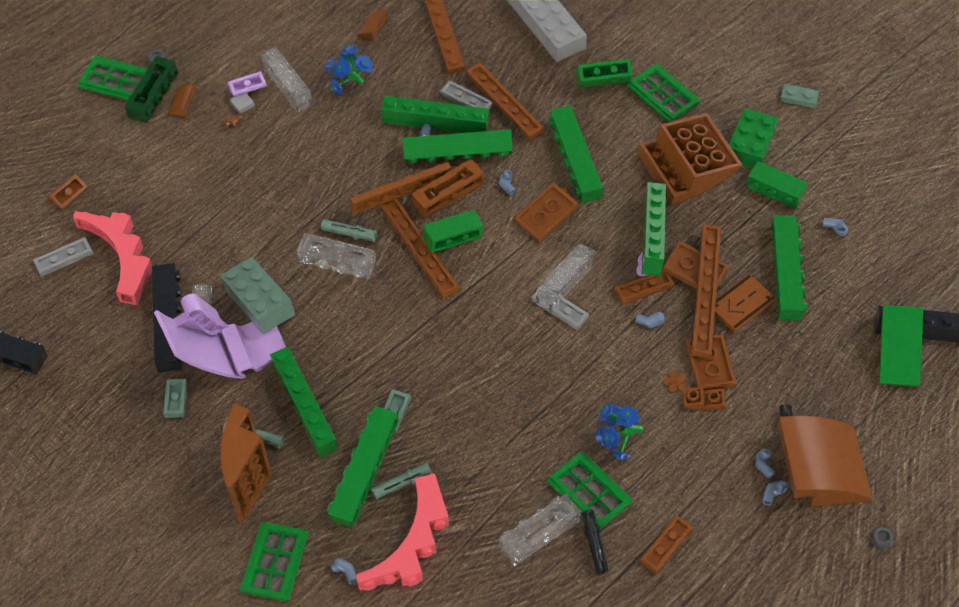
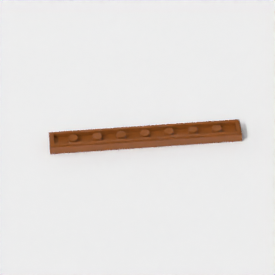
[377,183,459,299]
[691,224,721,359]

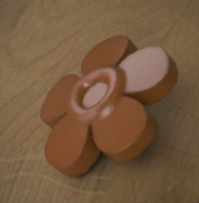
[223,115,242,126]
[664,371,687,393]

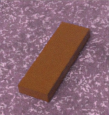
[614,271,674,305]
[639,515,694,574]

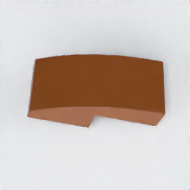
[683,387,726,410]

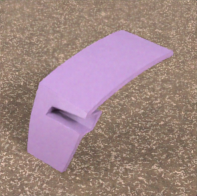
[154,294,285,379]

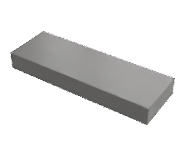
[440,80,493,111]
[33,237,93,277]
[531,285,589,330]

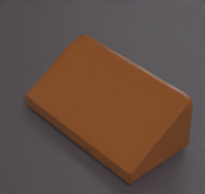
[358,9,388,41]
[168,83,196,117]
[47,174,88,210]

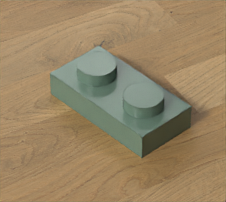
[780,84,819,108]
[163,379,188,418]
[384,389,411,432]

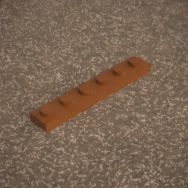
[424,0,465,74]
[466,63,544,141]
[350,162,451,215]

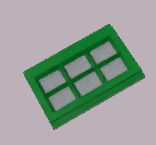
[77,55,148,102]
[627,63,701,123]
[547,451,633,530]
[239,522,309,602]

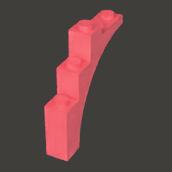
[73,211,152,306]
[356,473,449,591]

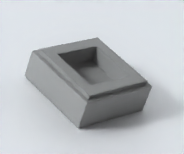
[230,93,255,114]

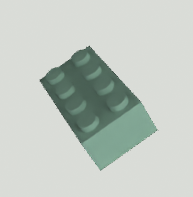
[220,257,295,334]

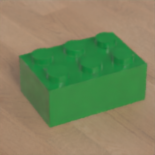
[729,108,779,169]

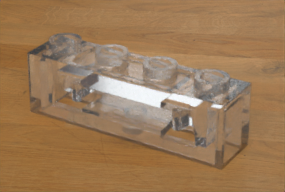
[261,46,313,112]
[297,233,377,279]
[535,243,595,312]
[499,494,581,566]

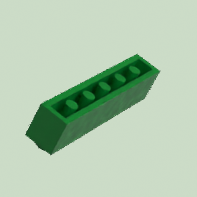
[381,95,490,133]
[548,105,603,204]
[403,129,513,164]
[641,182,666,276]
[771,215,807,321]
[270,346,338,458]
[327,406,399,529]

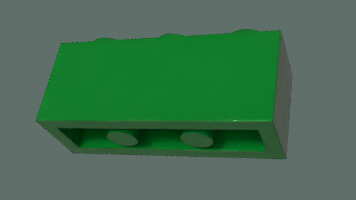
[575,59,633,89]
[746,161,808,209]
[422,210,483,253]

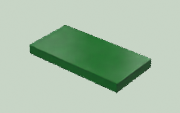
[879,305,924,387]

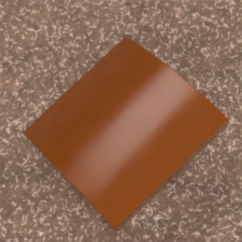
[637,113,742,206]
[221,404,272,525]
[778,416,872,507]

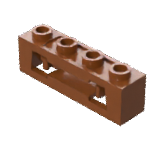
[412,159,485,219]

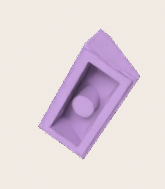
[228,71,267,97]

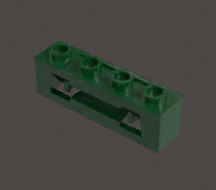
[125,56,178,123]

